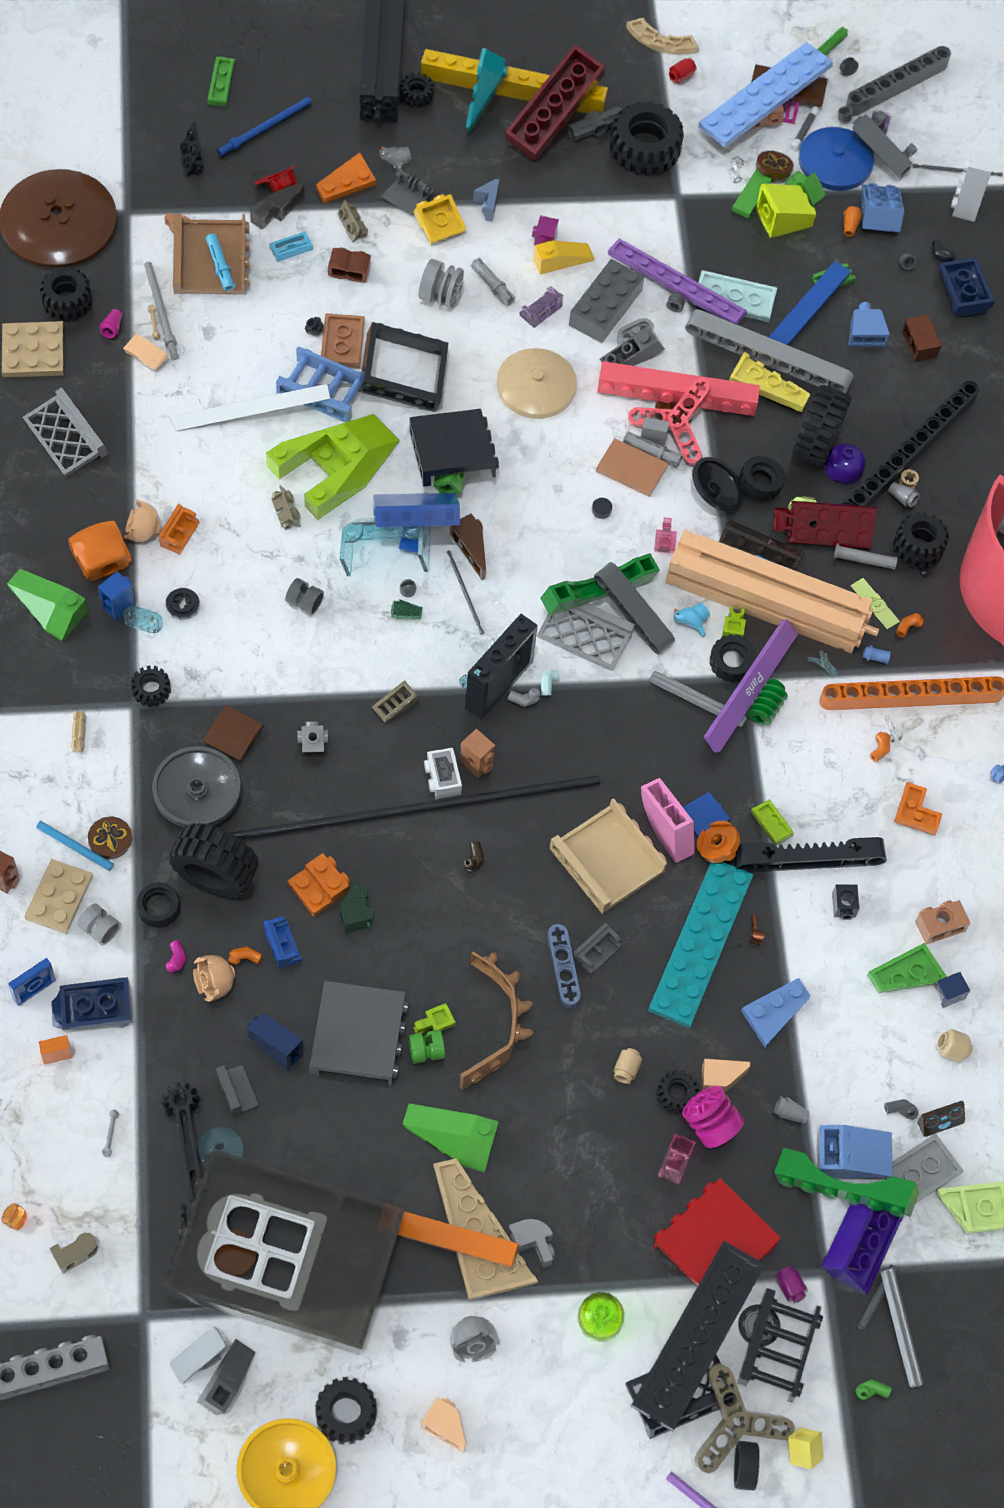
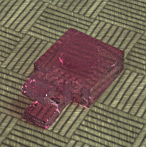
[654,517,677,553]

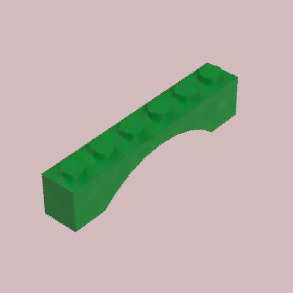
[540,553,660,616]
[774,1148,919,1217]

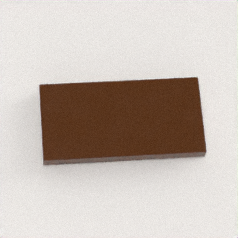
[751,64,828,107]

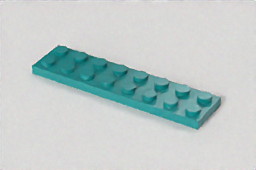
[648,862,753,1028]

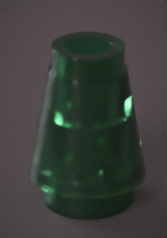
[391,599,422,620]

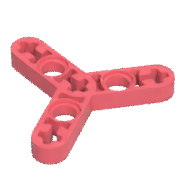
[628,378,711,466]

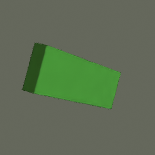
[208,57,235,106]
[732,169,773,219]

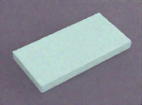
[693,270,777,322]

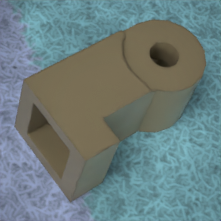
[49,1233,98,1274]

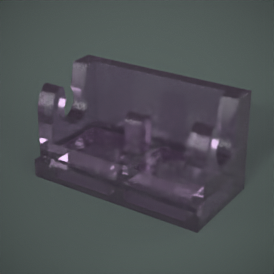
[519,286,564,328]

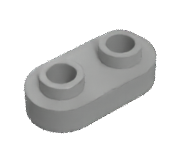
[617,318,654,344]

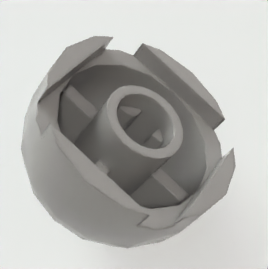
[450,1316,500,1362]

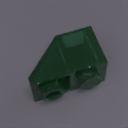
[339,879,374,934]

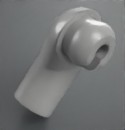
[508,688,540,707]

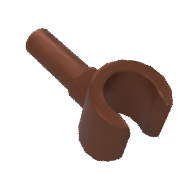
[750,914,765,944]

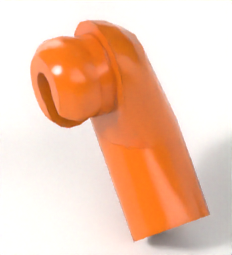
[870,732,891,762]
[228,947,263,965]

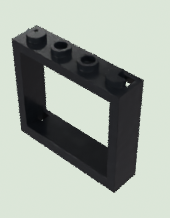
[358,322,449,412]
[465,613,538,720]

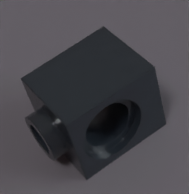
[832,884,860,920]

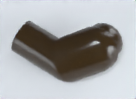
[463,841,484,872]

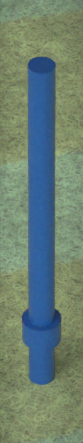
[217,97,312,156]

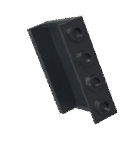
[409,408,499,487]

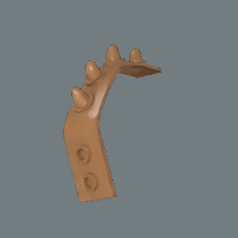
[459,951,533,1090]

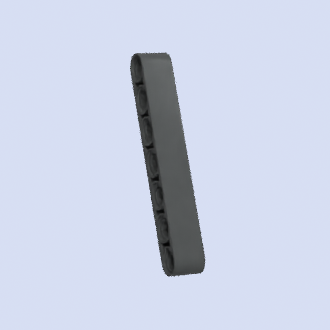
[846,46,951,116]

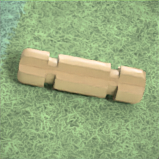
[71,711,86,752]

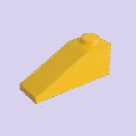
[533,241,594,275]

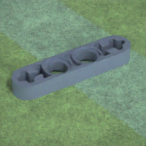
[547,924,580,1009]

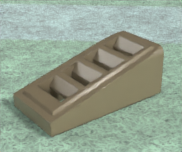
[372,680,420,724]

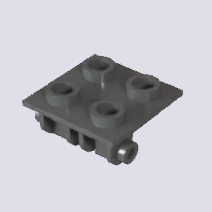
[381,170,435,216]

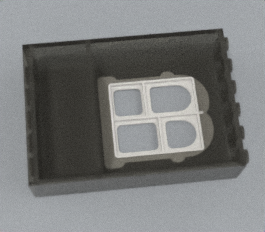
[162,1148,405,1355]

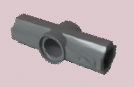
[567,106,622,141]

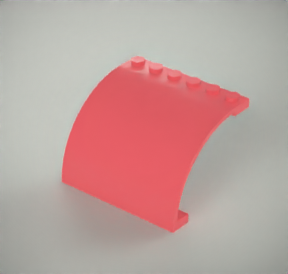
[959,475,1004,646]

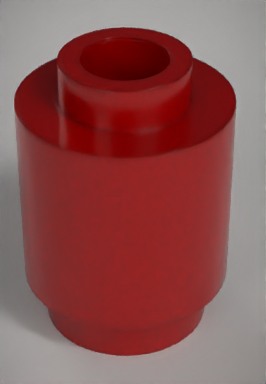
[669,58,697,84]

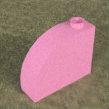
[641,778,694,863]

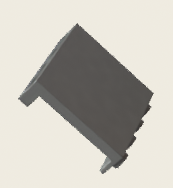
[310,981,409,1085]

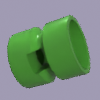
[408,1030,445,1064]

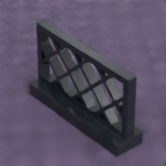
[625,1354,735,1440]

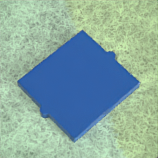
[683,792,730,837]

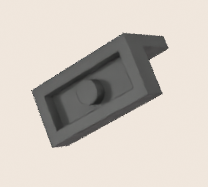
[216,1065,258,1117]

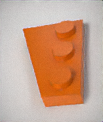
[316,153,376,203]

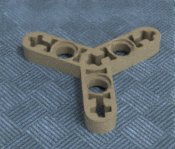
[695,1364,795,1473]

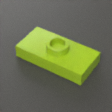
[751,799,794,845]

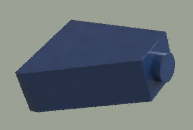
[247,1013,303,1071]

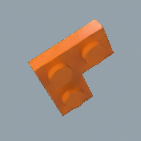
[894,782,942,835]

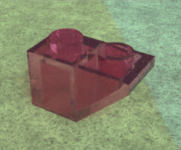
[658,1133,696,1184]

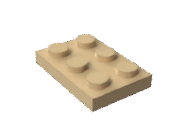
[24,859,93,934]

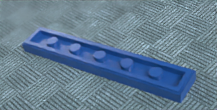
[768,261,851,346]

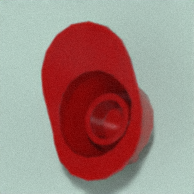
[254,165,298,194]

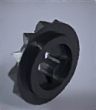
[166,588,200,619]

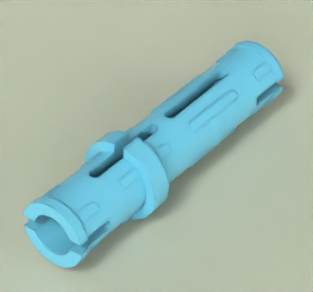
[205,233,235,291]

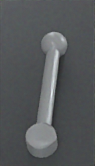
[102,1109,119,1157]

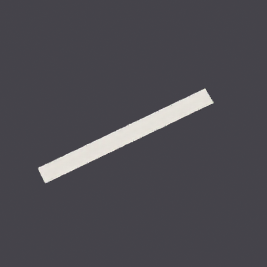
[173,384,330,431]

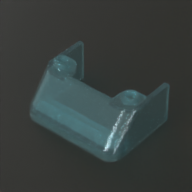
[340,517,431,576]

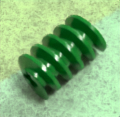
[746,679,788,726]

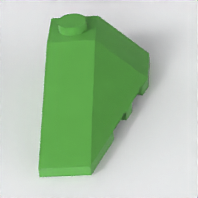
[7,569,88,642]
[402,1103,499,1173]

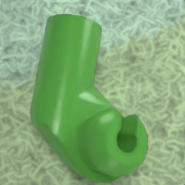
[856,1379,892,1400]

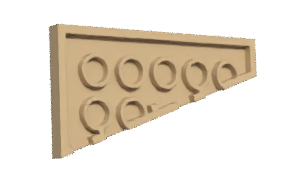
[433,1159,538,1301]

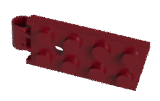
[772,501,877,549]

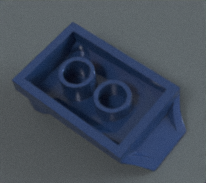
[939,258,995,316]
[51,977,133,1030]

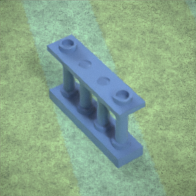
[276,346,370,422]

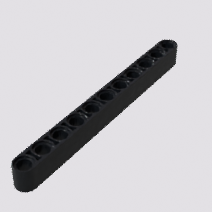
[841,380,979,506]

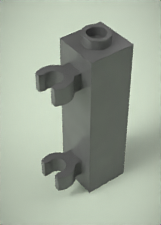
[852,111,918,179]

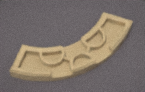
[626,18,699,55]

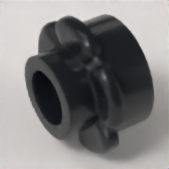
[305,317,324,336]

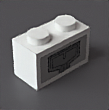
[424,748,462,800]

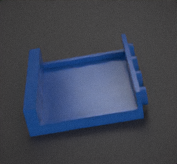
[373,493,460,527]

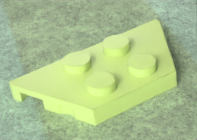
[936,1181,1004,1234]

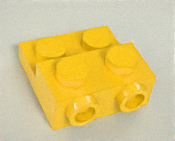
[414,194,466,245]

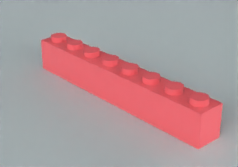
[597,361,760,416]

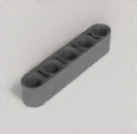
[594,562,675,654]

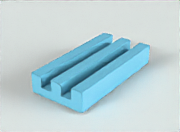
[269,231,313,262]

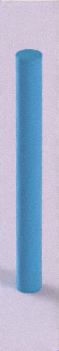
[36,821,114,871]

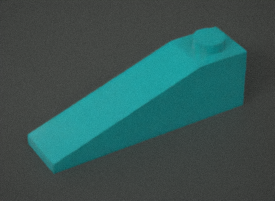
[466,48,509,133]

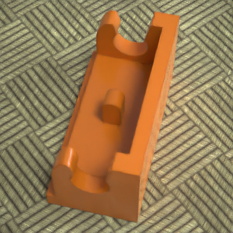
[158,504,199,555]

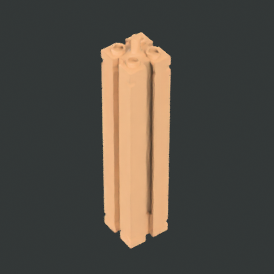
[665,529,879,654]

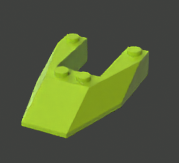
[266,414,400,520]

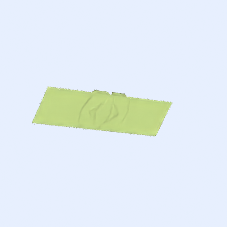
[850,578,900,629]

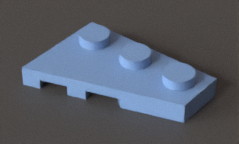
[741,978,811,1048]

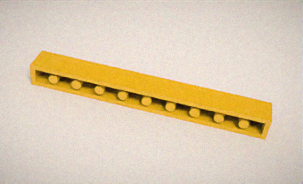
[421,49,608,114]

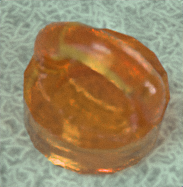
[1,1203,27,1230]

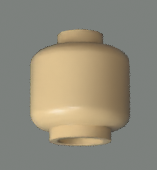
[937,1029,973,1062]

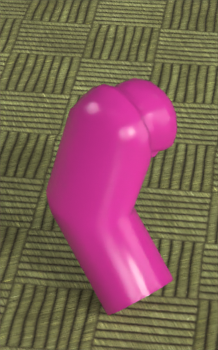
[166,940,187,973]

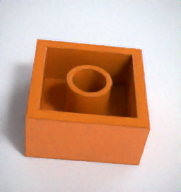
[38,1035,72,1065]

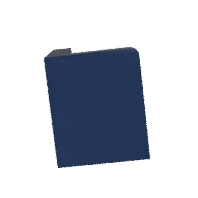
[936,972,971,1008]

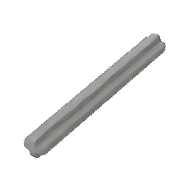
[650,671,747,727]
[881,1269,923,1388]

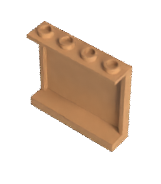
[173,213,250,294]

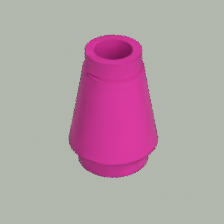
[100,309,122,339]

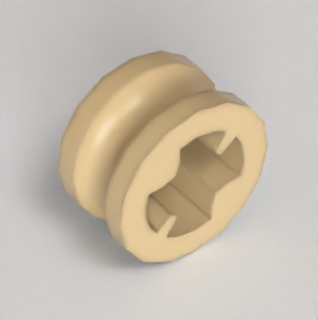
[899,469,919,489]

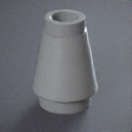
[888,482,920,508]
[773,1096,810,1124]

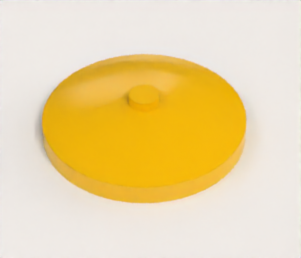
[236,1418,336,1508]

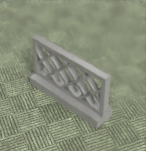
[23,387,108,477]
[537,603,635,672]

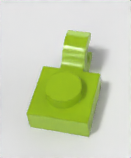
[413,1003,456,1034]

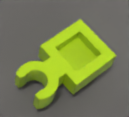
[722,606,746,637]

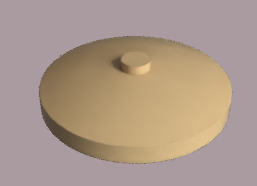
[497,348,577,419]

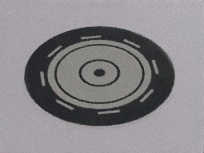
[738,1304,781,1346]

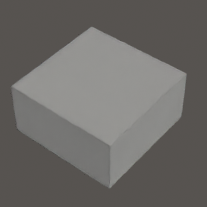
[641,417,669,446]

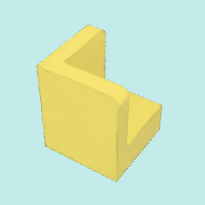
[788,1427,824,1469]

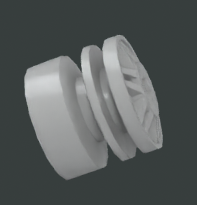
[418,259,464,309]

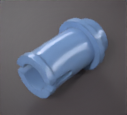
[863,645,891,664]

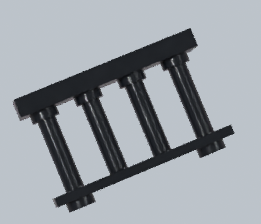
[737,1288,823,1403]

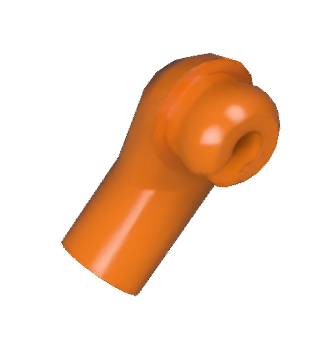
[896,613,924,638]

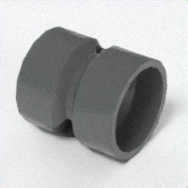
[285,578,324,615]

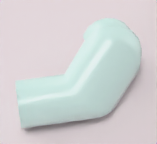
[541,669,559,696]

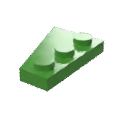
[867,943,947,993]

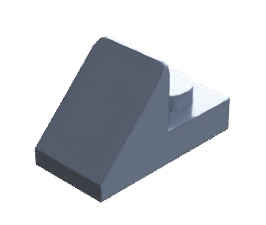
[473,179,499,222]

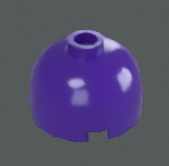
[824,443,866,485]

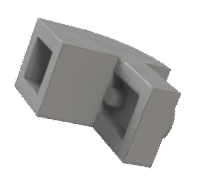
[508,1219,555,1269]

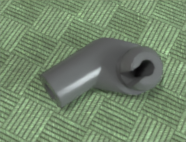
[884,1099,919,1119]

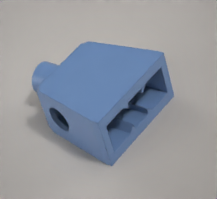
[849,302,889,347]

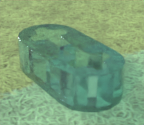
[123,606,163,633]

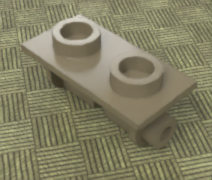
[337,200,368,242]
[271,485,301,530]

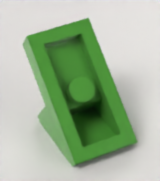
[785,170,826,207]

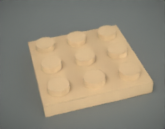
[2,321,64,378]

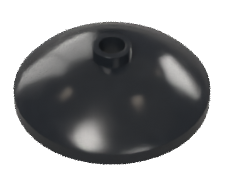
[692,457,744,511]

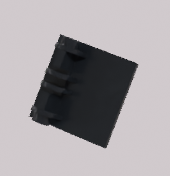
[180,121,203,176]

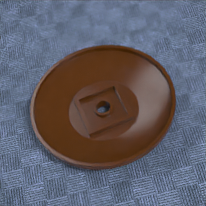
[0,169,117,268]

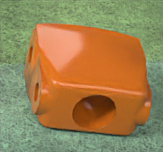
[68,521,132,581]

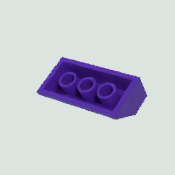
[822,1203,904,1295]

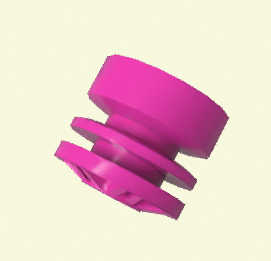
[682,1086,744,1148]

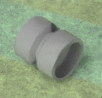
[77,903,121,945]

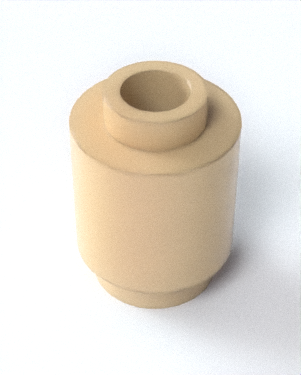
[614,1048,642,1084]

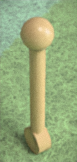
[148,305,160,339]

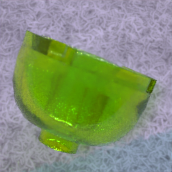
[577,1292,625,1342]

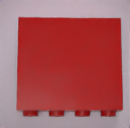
[653,1178,781,1287]

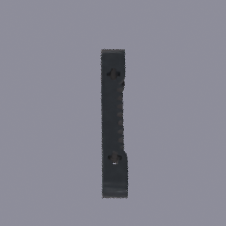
[735,837,887,872]

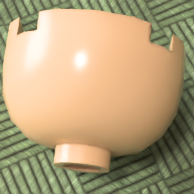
[124,499,161,542]
[193,955,235,1002]

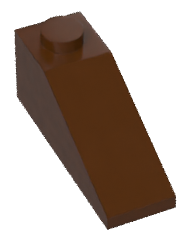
[450,513,486,580]

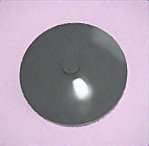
[152,746,241,827]

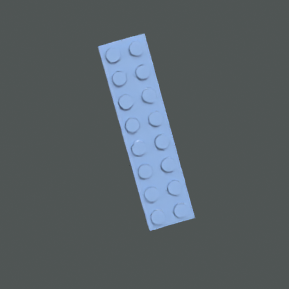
[699,42,833,148]

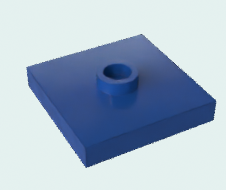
[8,957,56,1006]

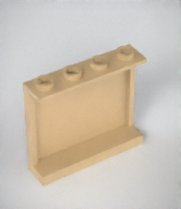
[550,798,667,914]

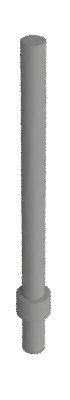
[144,262,179,359]

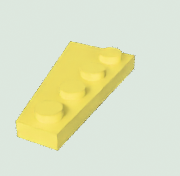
[729,352,810,412]

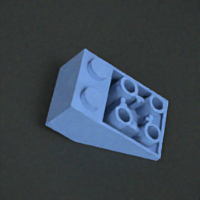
[861,183,904,232]
[820,1125,893,1179]

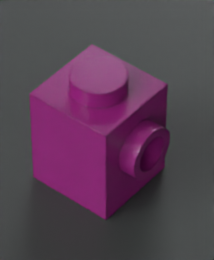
[532,215,559,246]

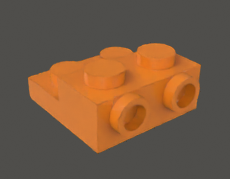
[287,853,350,917]

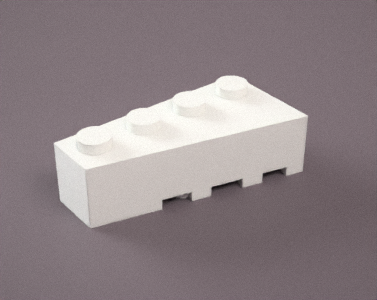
[951,152,995,222]

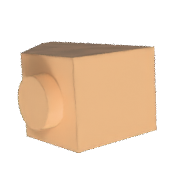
[701,1059,750,1093]
[421,1397,466,1453]

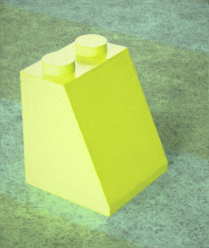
[756,184,816,238]

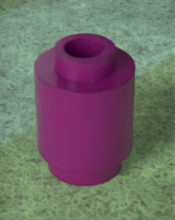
[776,1266,808,1303]

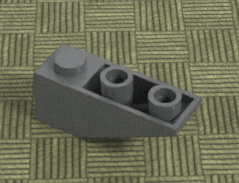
[600,325,665,366]
[197,1339,255,1415]

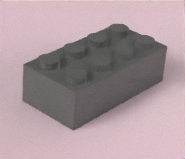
[569,259,645,343]

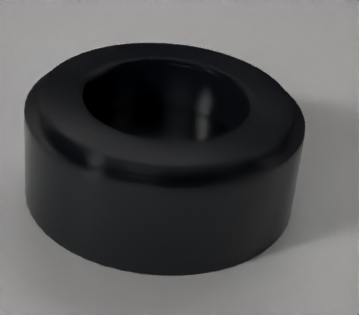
[839,57,859,76]
[592,498,612,519]

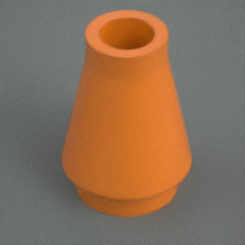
[843,206,862,237]

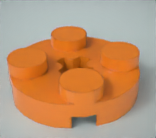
[697,821,740,863]

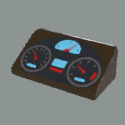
[917,1101,965,1137]

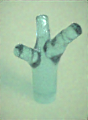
[807,650,839,678]

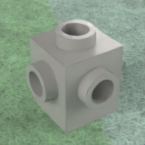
[297,721,328,752]

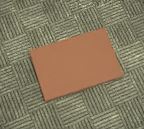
[321,313,365,369]
[596,438,668,497]

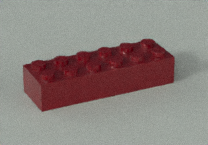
[505,45,605,162]

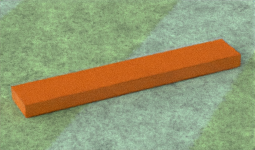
[377,1206,519,1268]

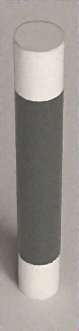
[791,106,819,151]

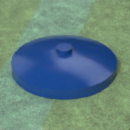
[798,127,874,191]

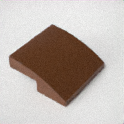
[203,705,264,762]

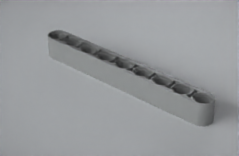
[685,310,854,393]

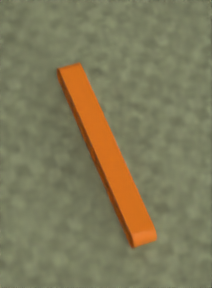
[819,676,1004,710]

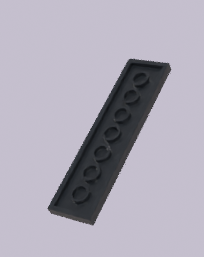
[630,1241,765,1432]

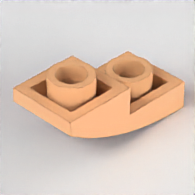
[123,334,168,370]

